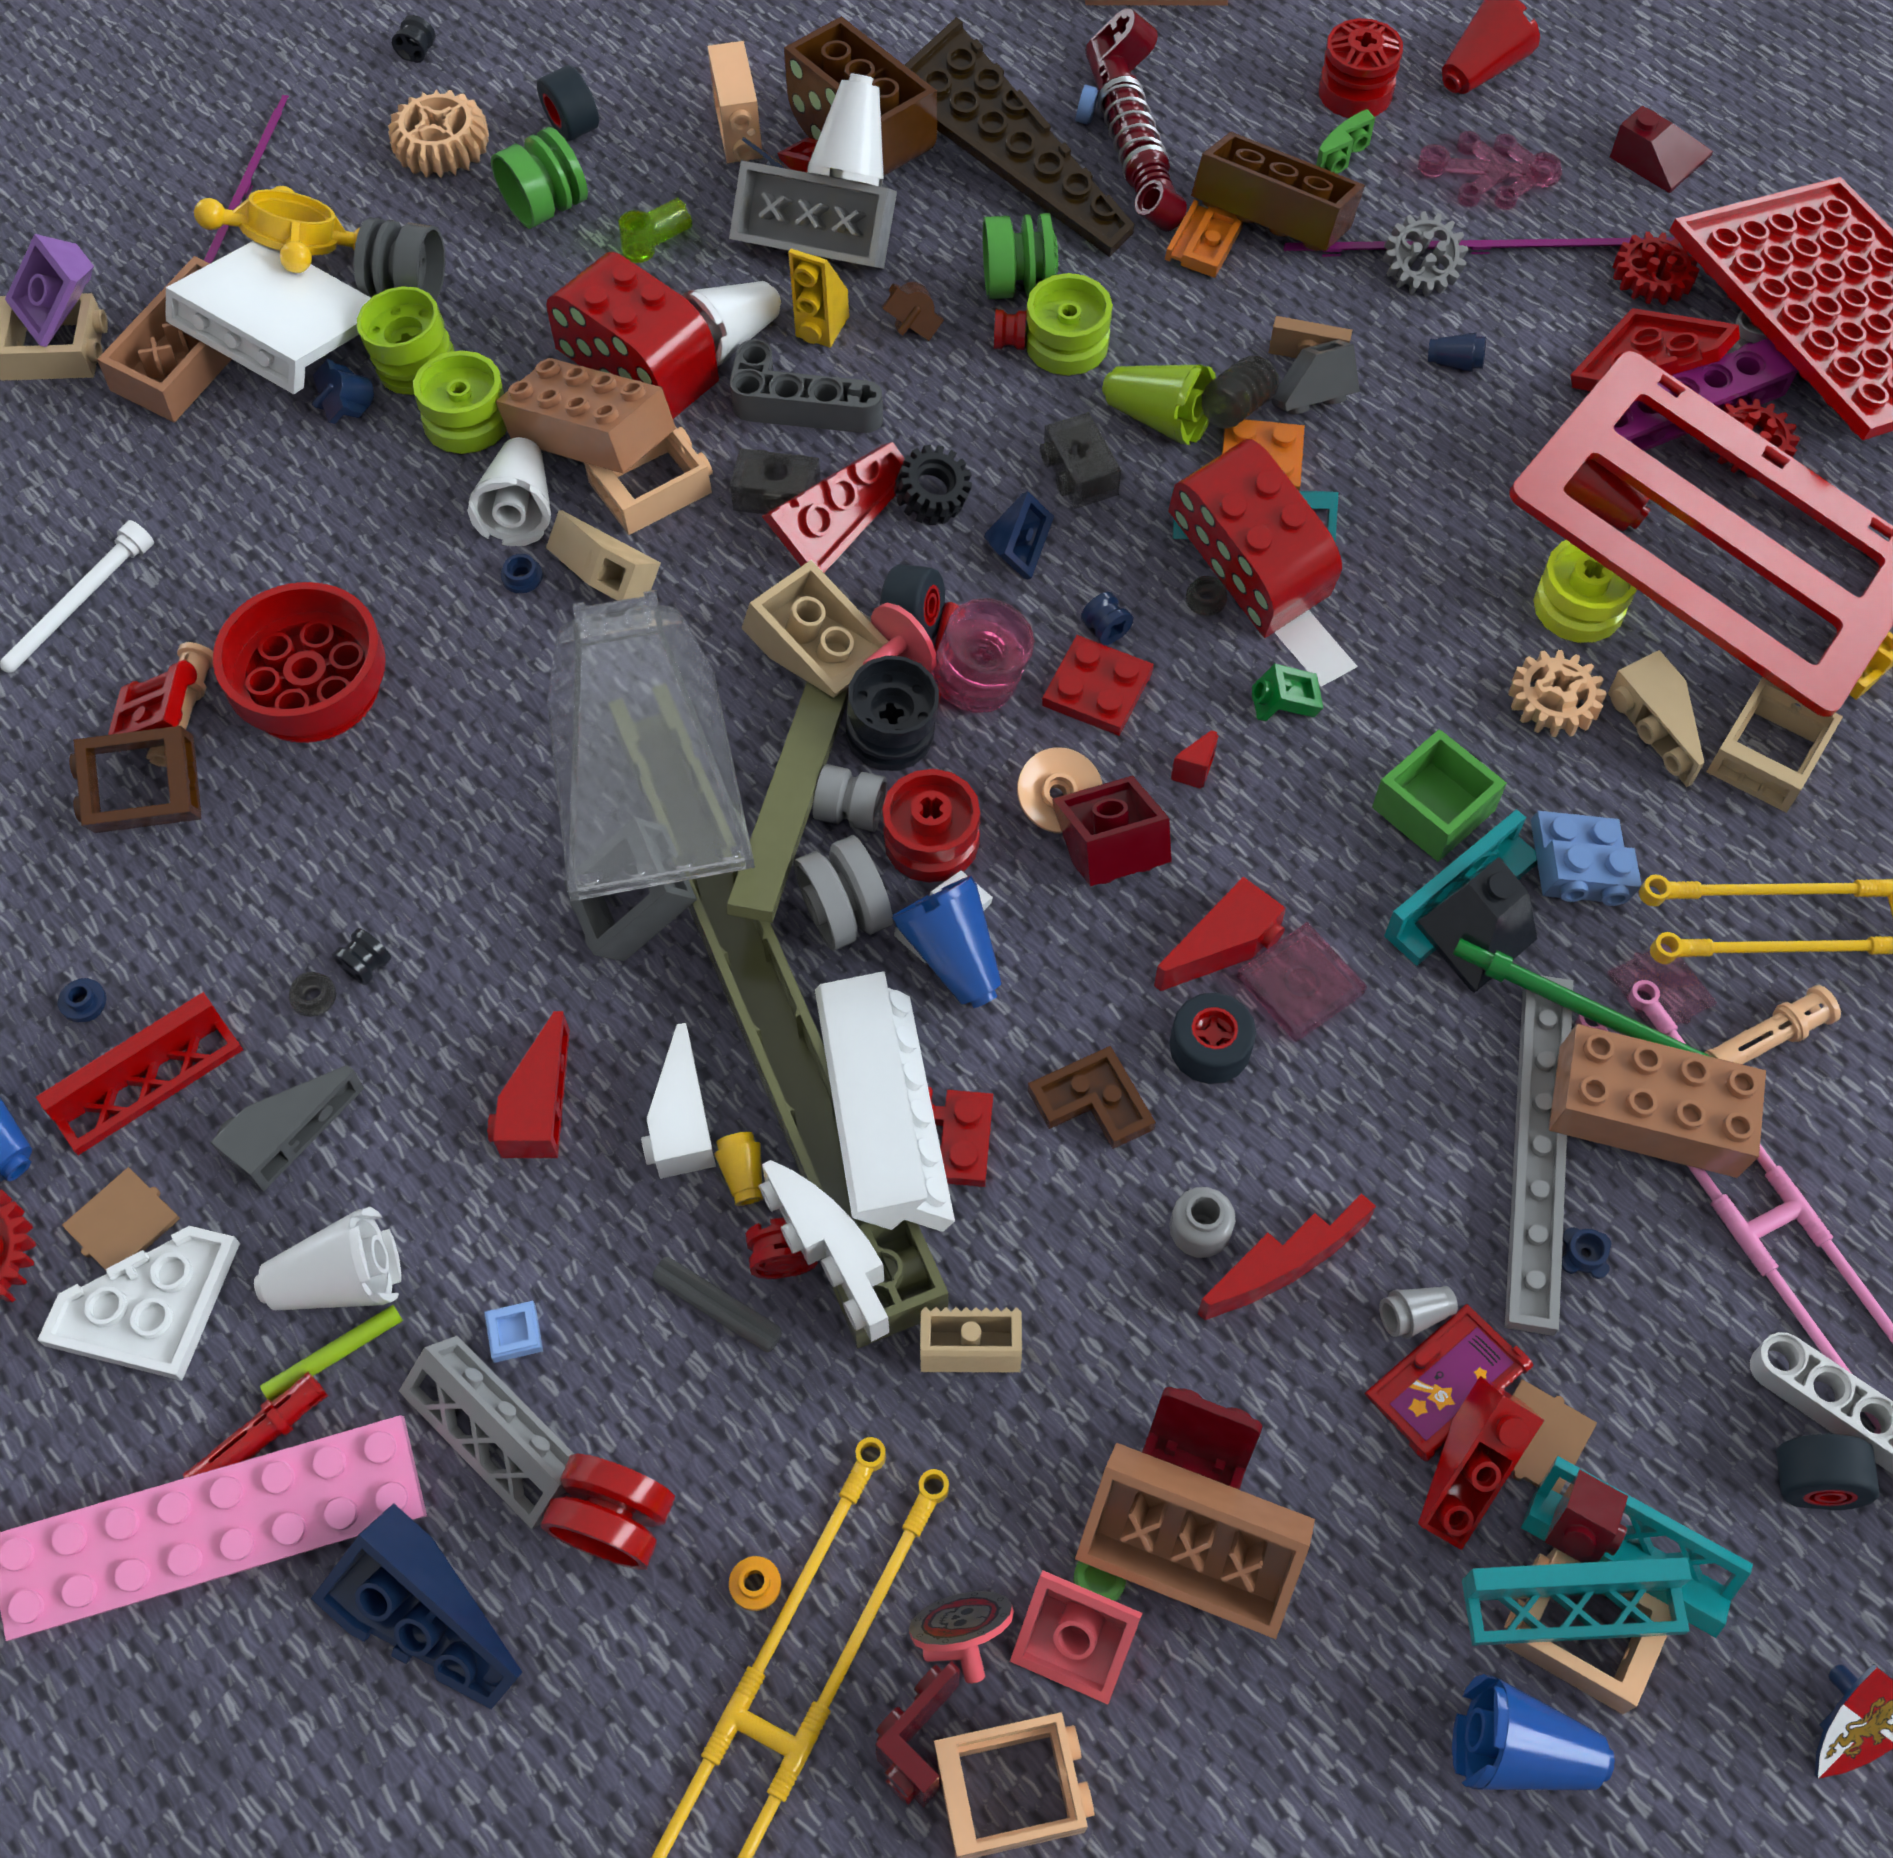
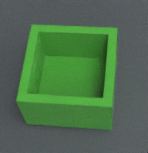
[1372,729,1507,862]

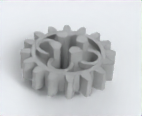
[1383,211,1468,297]

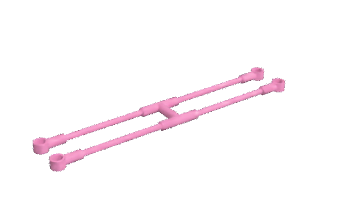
[1575,980,1893,1434]

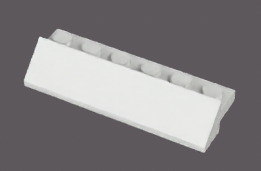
[815,971,955,1232]

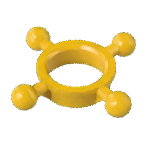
[194,186,360,273]

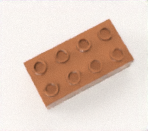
[97,256,232,423]
[496,358,676,474]
[1549,1024,1766,1178]
[1075,1443,1315,1639]

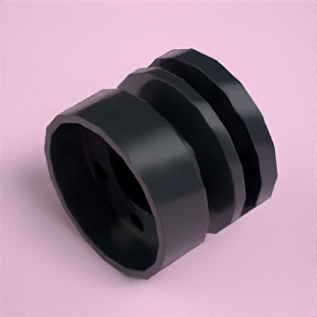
[845,656,939,771]

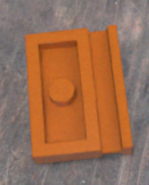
[1165,199,1243,278]

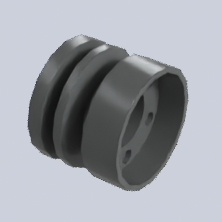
[354,217,446,302]

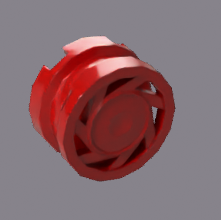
[745,1217,818,1279]

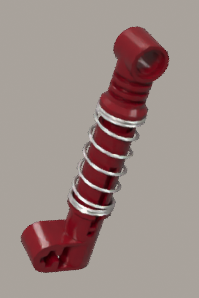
[1085,8,1187,232]

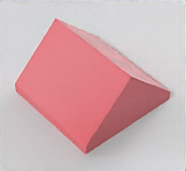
[1010,1570,1142,1705]

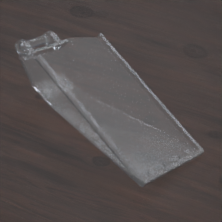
[547,590,755,902]

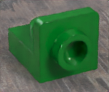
[1252,663,1323,722]

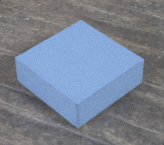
[484,1301,543,1363]

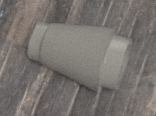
[1379,1286,1458,1339]

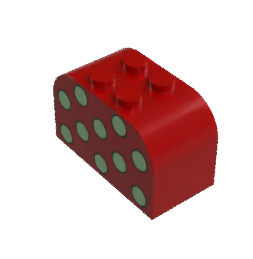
[546,252,719,419]
[1168,439,1342,638]

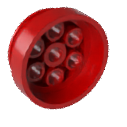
[213,582,386,743]

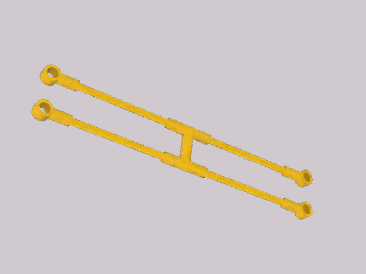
[1639,874,1893,964]
[651,1437,949,1858]

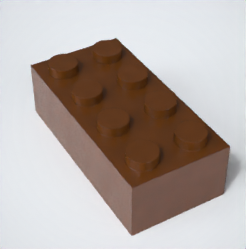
[1191,132,1365,251]

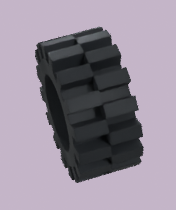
[894,445,972,525]

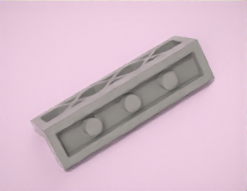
[399,1336,574,1529]

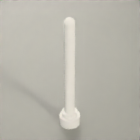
[0,520,154,673]

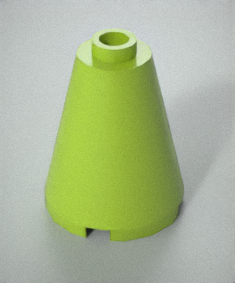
[1102,364,1217,445]

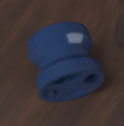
[1081,592,1134,645]

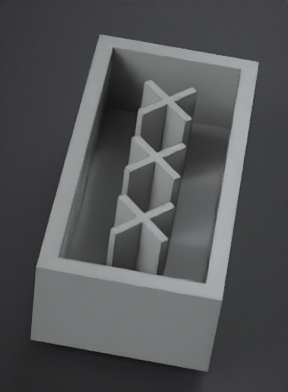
[729,160,897,269]

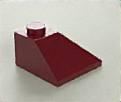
[1610,105,1713,193]

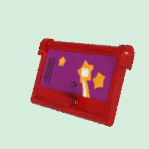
[1364,1304,1533,1462]

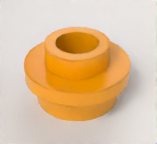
[729,1556,781,1611]

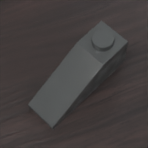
[210,1065,364,1192]

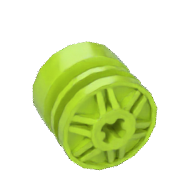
[357,286,455,395]

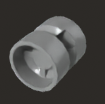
[813,764,887,832]

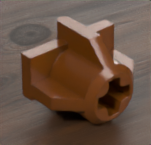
[882,282,944,341]

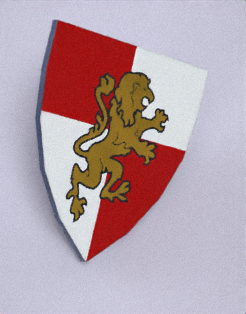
[1815,1664,1893,1779]

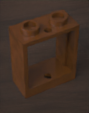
[69,726,201,833]

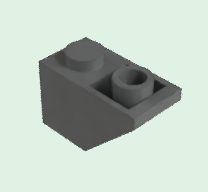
[1271,339,1360,414]

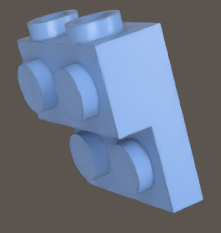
[1530,811,1641,906]

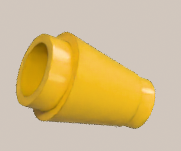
[714,1132,764,1206]

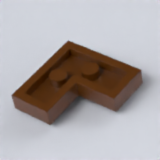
[1028,1046,1156,1149]

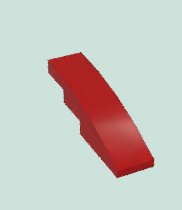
[1198,1193,1376,1320]

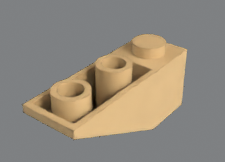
[546,510,661,603]
[1608,650,1704,787]

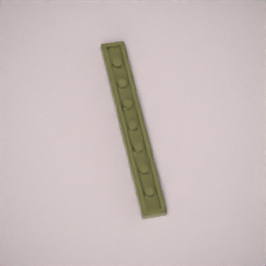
[727,682,849,923]

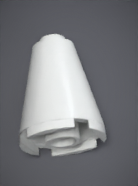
[807,73,884,187]
[681,281,781,366]
[467,437,551,546]
[254,1207,401,1311]

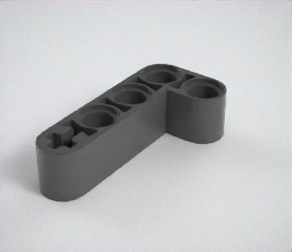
[730,339,883,433]

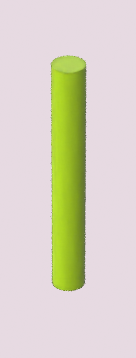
[260,1304,403,1401]

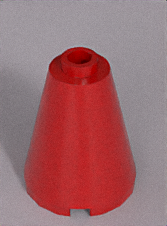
[1442,0,1540,94]
[1564,460,1651,532]

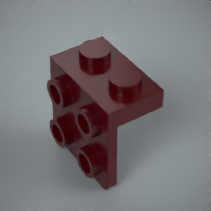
[1142,1387,1263,1490]
[875,1662,960,1808]

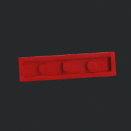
[36,992,243,1155]

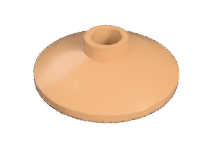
[1017,747,1102,833]

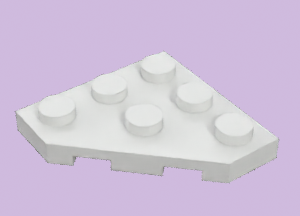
[37,1226,240,1381]

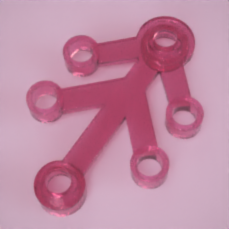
[1418,131,1562,210]

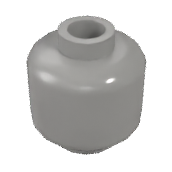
[1170,1187,1236,1258]

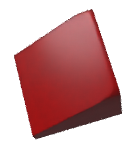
[1171,730,1219,789]

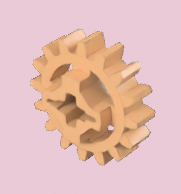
[1508,650,1606,737]

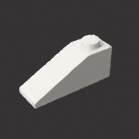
[641,1023,716,1179]

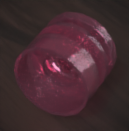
[932,598,1035,713]

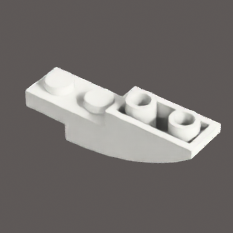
[759,1160,889,1342]

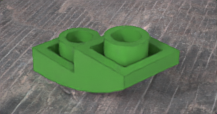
[1316,109,1375,174]

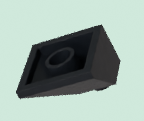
[1415,857,1538,993]

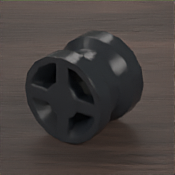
[391,15,436,63]
[332,928,392,985]

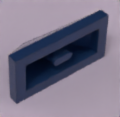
[984,491,1054,580]

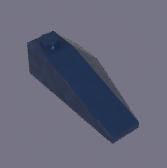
[311,1503,523,1709]

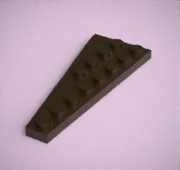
[905,17,1135,257]

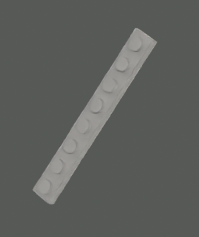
[1505,975,1573,1336]

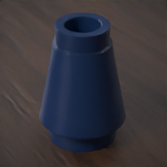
[1428,332,1486,372]

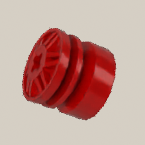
[1319,18,1403,118]

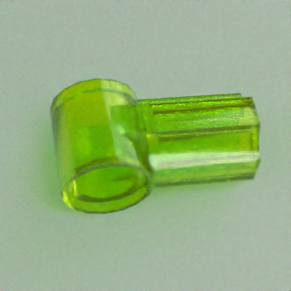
[618,197,692,263]

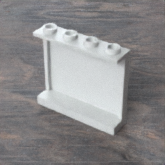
[166,241,371,394]

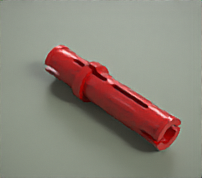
[183,1371,329,1478]

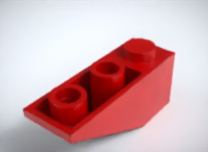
[1418,1376,1544,1550]

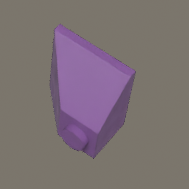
[5,234,94,347]

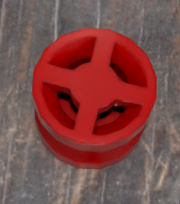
[994,309,1026,350]

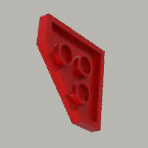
[1570,308,1740,391]

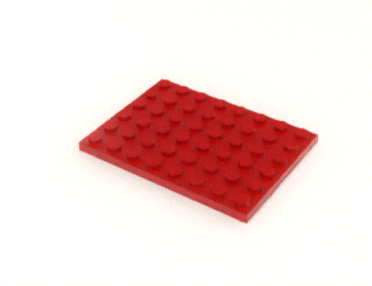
[1669,177,1893,440]

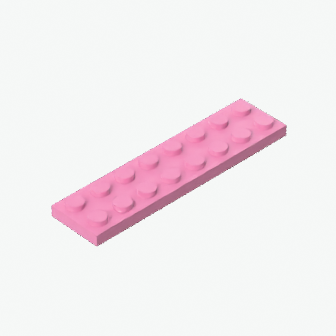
[0,1415,427,1641]

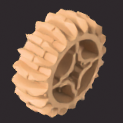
[388,89,489,178]

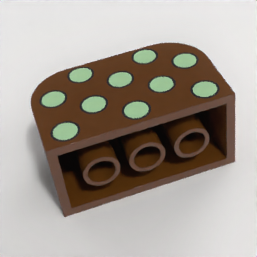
[784,16,937,176]

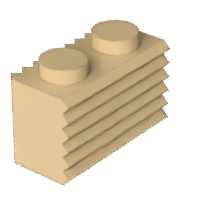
[920,1307,1022,1372]

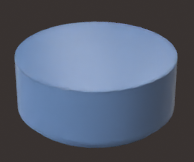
[1075,84,1099,125]

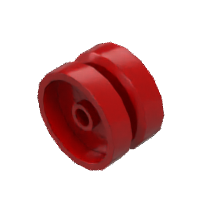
[882,769,980,883]
[540,1453,675,1570]

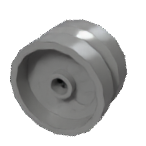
[793,835,893,951]

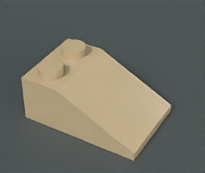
[742,560,889,698]

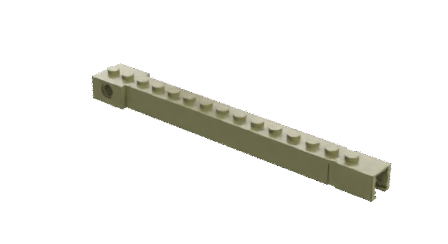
[609,685,948,1349]

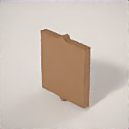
[62,1167,180,1270]
[1487,1379,1597,1494]

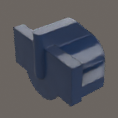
[312,359,374,424]

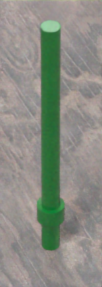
[1452,938,1712,1057]

